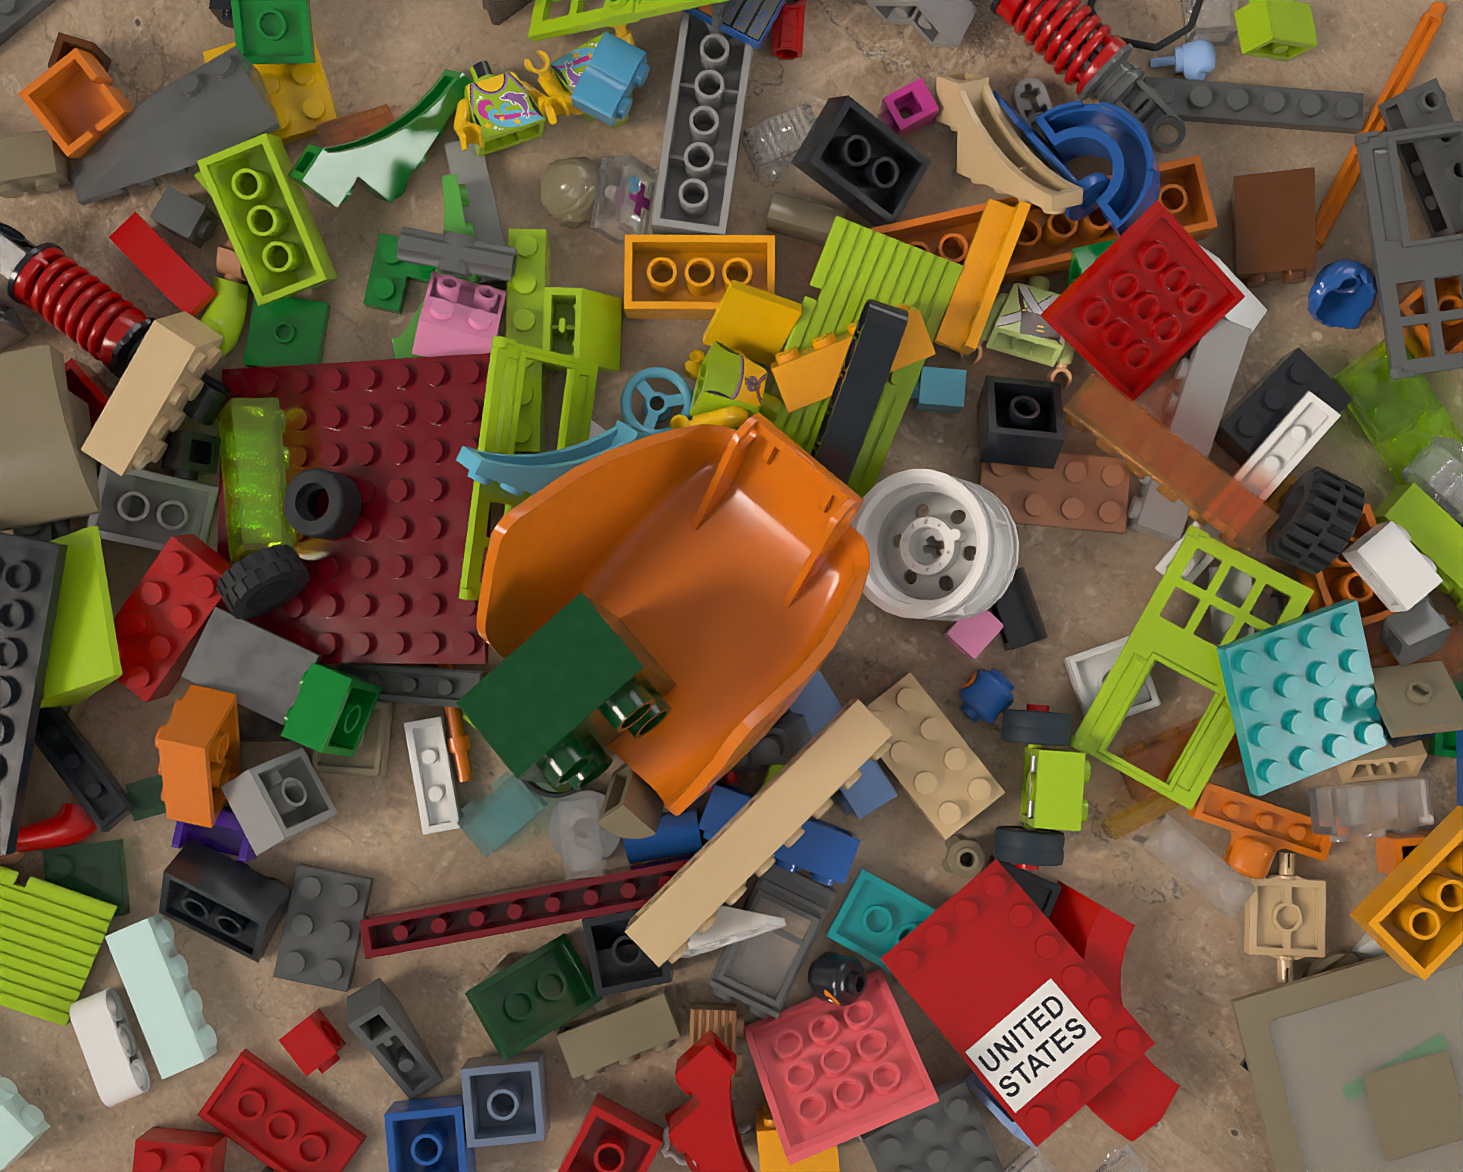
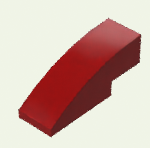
[109,212,218,317]

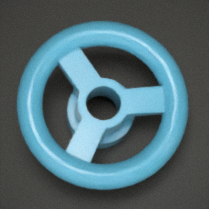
[620,367,693,435]

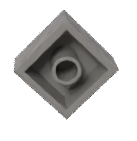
[221,747,338,856]

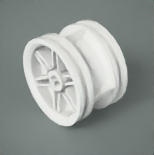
[851,469,1019,621]

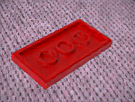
[197,1049,367,1172]

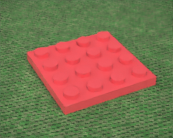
[744,969,939,1165]

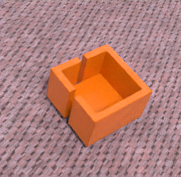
[18,48,135,159]

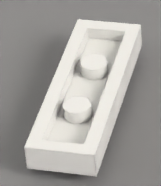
[404,716,463,835]

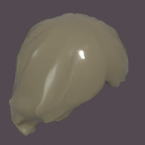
[539,157,607,229]

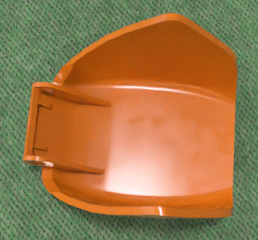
[477,413,870,817]

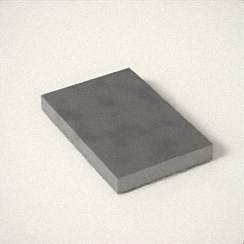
[181,607,322,725]

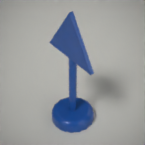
[992,90,1110,221]

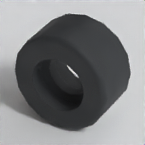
[283,468,361,540]

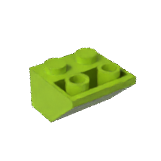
[542,287,623,372]

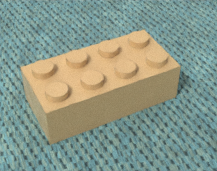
[81,311,225,476]
[864,672,1005,840]

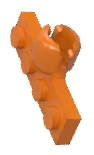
[1186,781,1338,880]

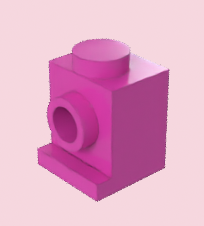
[878,77,939,138]

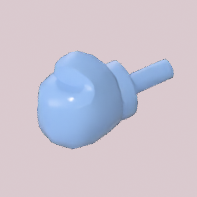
[1150,39,1216,81]

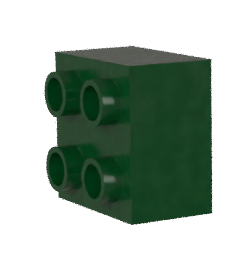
[456,592,676,791]

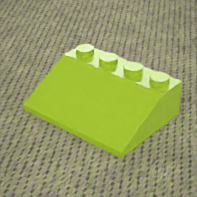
[40,526,122,708]

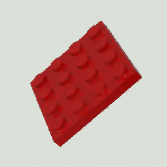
[1040,201,1245,403]

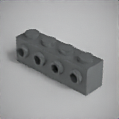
[1378,78,1463,238]

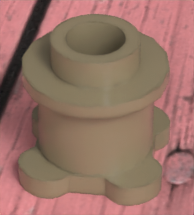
[942,835,985,878]

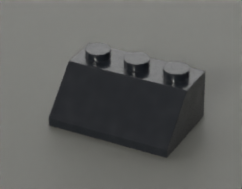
[159,838,291,963]

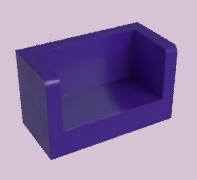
[171,806,258,862]

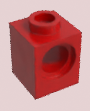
[279,1008,346,1077]

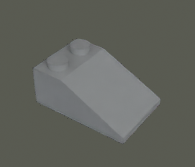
[83,462,219,551]

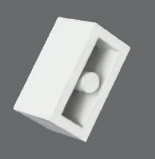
[1341,521,1443,612]

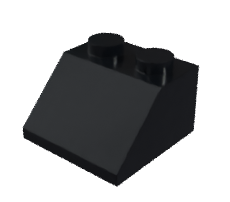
[582,908,674,997]

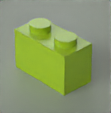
[1234,0,1318,61]

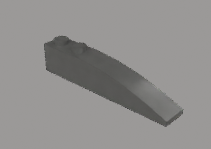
[69,46,281,205]

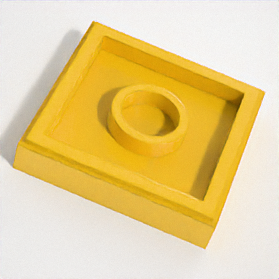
[703,280,802,367]

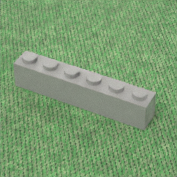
[1127,319,1251,543]

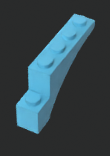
[456,420,651,496]

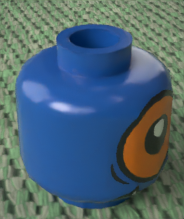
[958,668,1014,724]

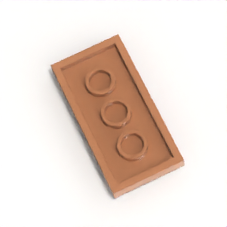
[978,453,1131,534]

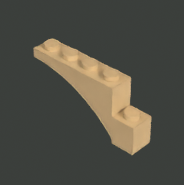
[935,70,1084,214]

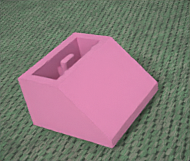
[412,271,507,357]

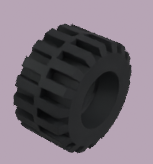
[1266,466,1365,575]

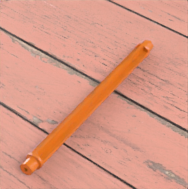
[1315,1,1447,253]

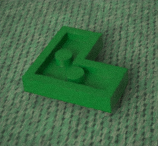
[363,233,436,315]

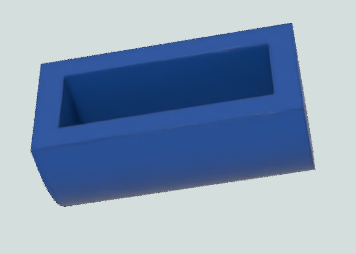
[623,807,703,864]

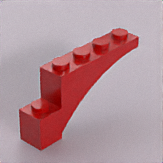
[668,1029,755,1172]

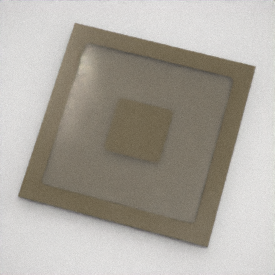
[1230,943,1463,1172]

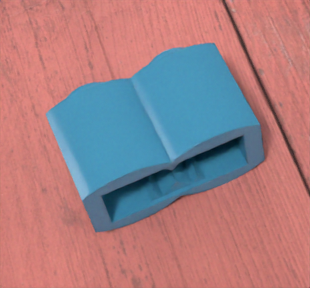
[571,32,650,127]

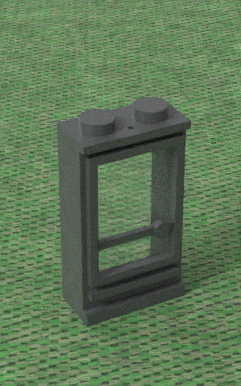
[709,862,837,1019]

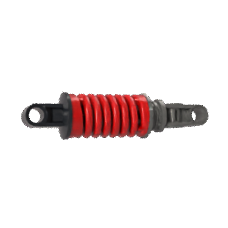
[990,0,1186,154]

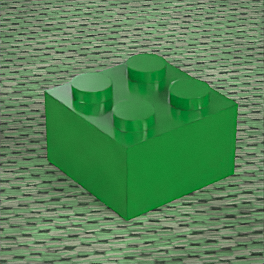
[281,663,383,757]

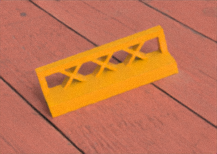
[933,198,1031,356]

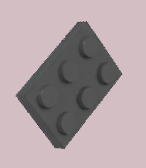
[273,863,374,992]

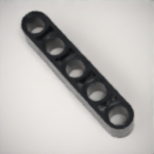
[810,298,909,485]

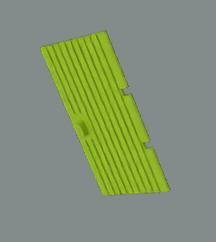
[764,216,964,498]
[0,865,118,1027]

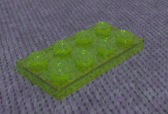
[1332,338,1463,493]

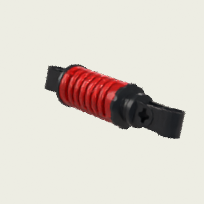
[0,222,232,426]

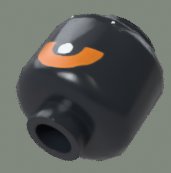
[808,952,867,1006]

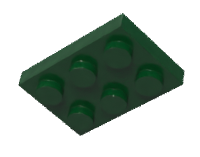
[465,933,603,1062]

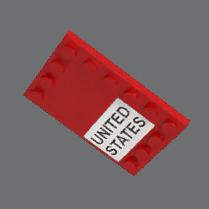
[880,859,1155,1147]

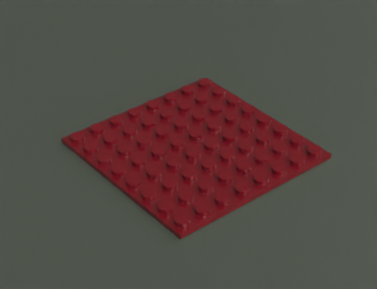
[217,353,491,664]

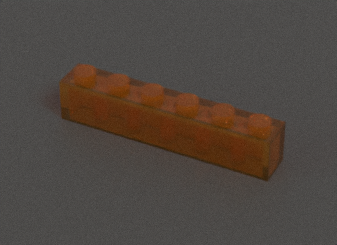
[1063,371,1280,552]

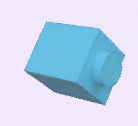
[910,366,967,414]

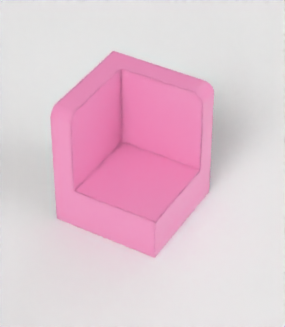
[941,610,1003,660]

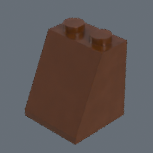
[1230,167,1316,288]

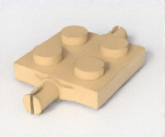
[1244,851,1326,983]

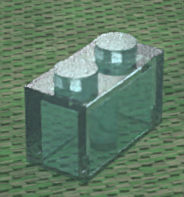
[457,772,549,858]

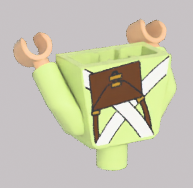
[960,275,1075,389]

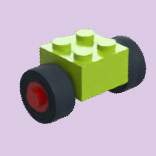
[994,704,1091,870]

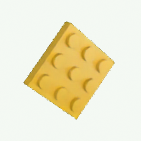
[202,35,342,145]

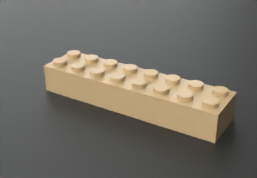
[625,698,893,967]

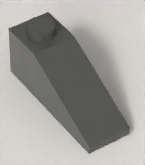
[347,978,443,1100]

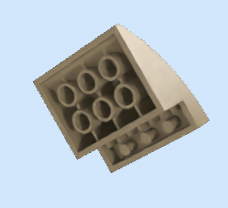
[0,344,102,532]

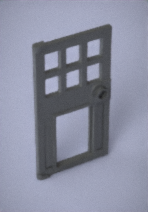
[1354,120,1463,381]

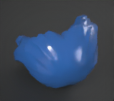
[1308,259,1378,329]

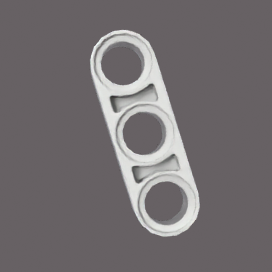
[70,988,150,1107]

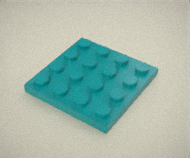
[1216,599,1388,796]

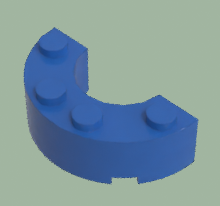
[1035,101,1160,237]

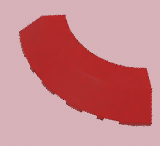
[1049,880,1180,1142]

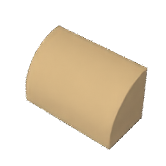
[1337,740,1427,783]

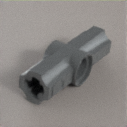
[397,226,518,282]

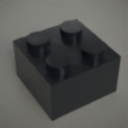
[977,375,1065,469]

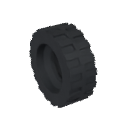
[216,544,310,620]

